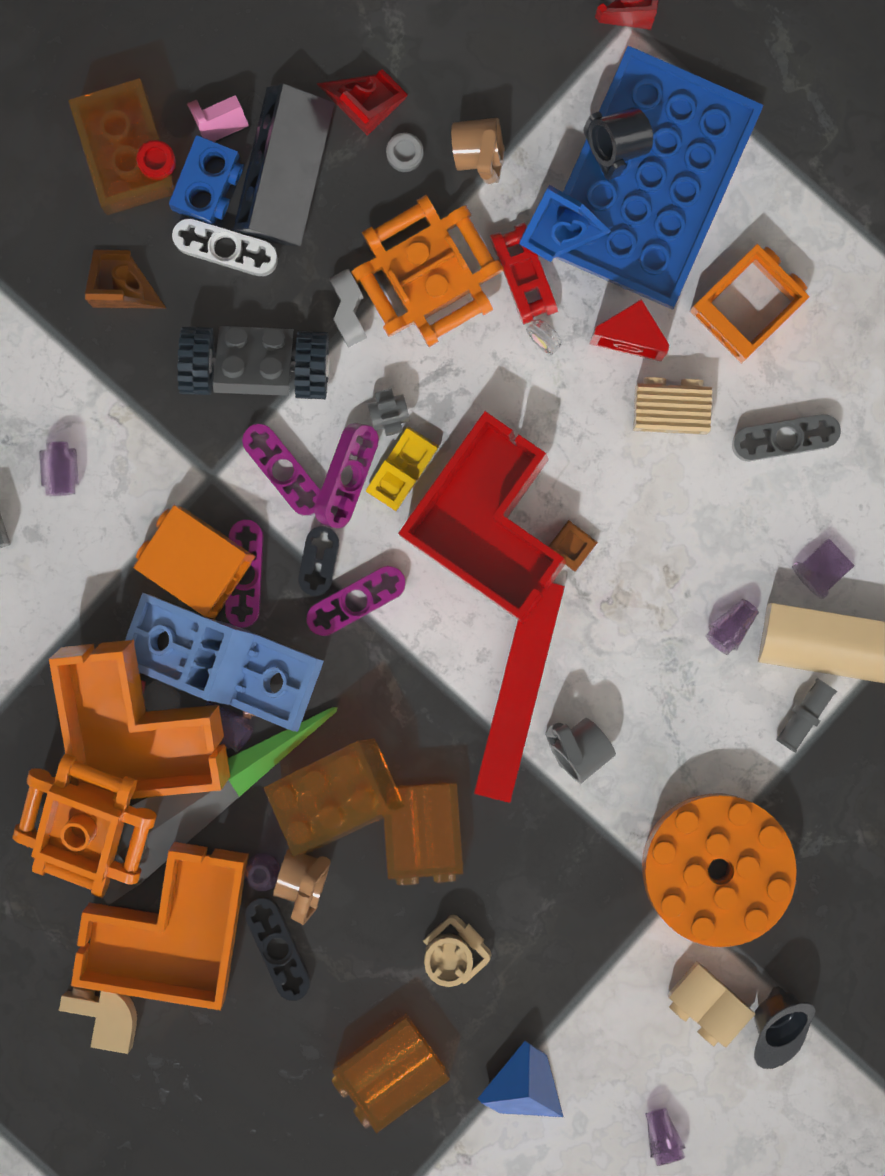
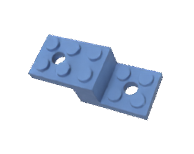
[125,593,324,732]

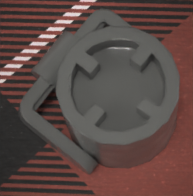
[545,718,616,784]

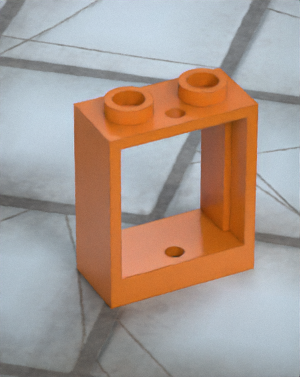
[690,243,810,364]

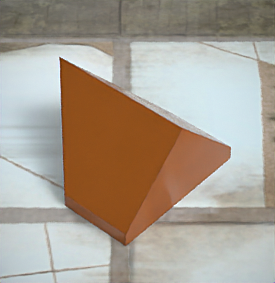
[85,250,167,309]

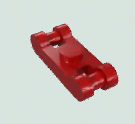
[489,222,558,325]

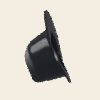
[754,986,816,1069]

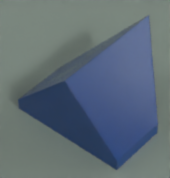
[519,185,611,262]
[477,1041,564,1117]

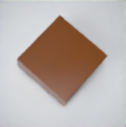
[548,520,598,572]

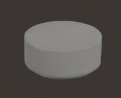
[386,133,423,172]

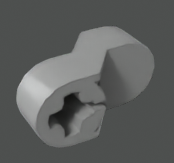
[329,269,367,348]

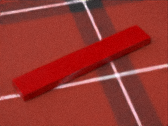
[474,583,565,803]

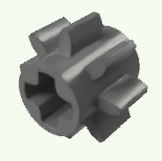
[368,388,410,436]

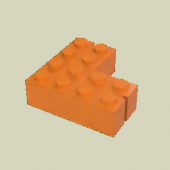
[49,640,230,800]
[71,842,248,1011]

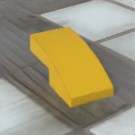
[366,426,440,511]

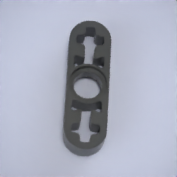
[732,414,841,462]

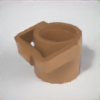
[451,118,505,184]
[273,849,331,925]

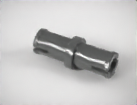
[775,678,837,753]

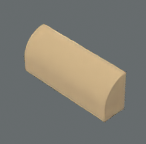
[758,603,885,683]

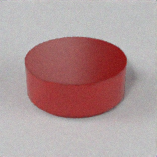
[136,140,176,180]

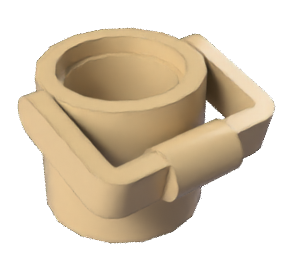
[423,915,492,987]

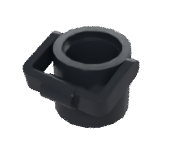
[583,107,653,181]

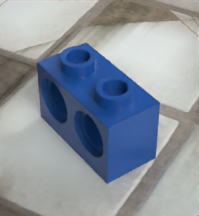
[169,135,244,225]

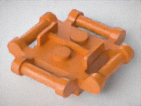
[351,195,504,347]
[12,754,157,898]

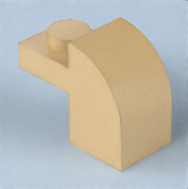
[59,987,137,1054]

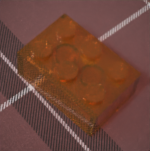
[68,78,176,215]
[263,738,405,857]

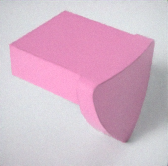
[187,95,249,142]

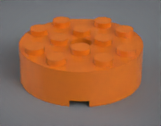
[642,793,797,947]

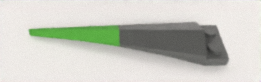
[103,707,338,905]

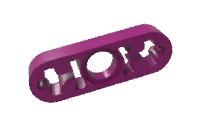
[315,422,379,528]
[242,424,321,516]
[225,520,264,628]
[307,566,406,636]

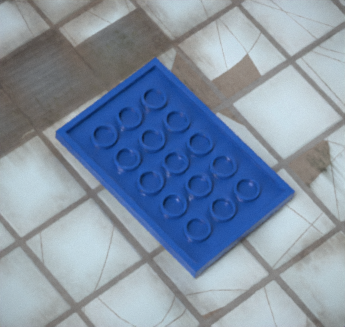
[556,46,764,310]

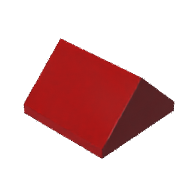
[590,299,670,362]

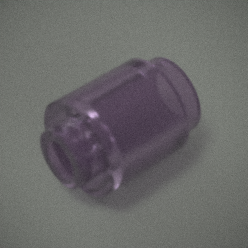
[39,442,79,496]

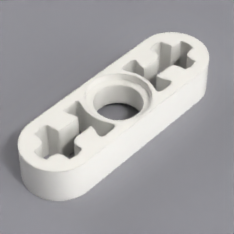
[172,219,278,276]

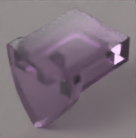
[792,539,855,599]

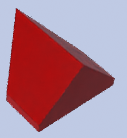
[595,0,658,30]
[316,69,408,136]

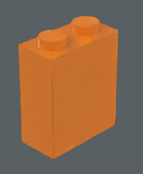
[133,505,256,619]

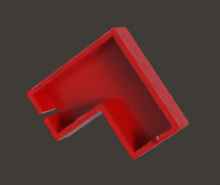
[398,411,566,624]

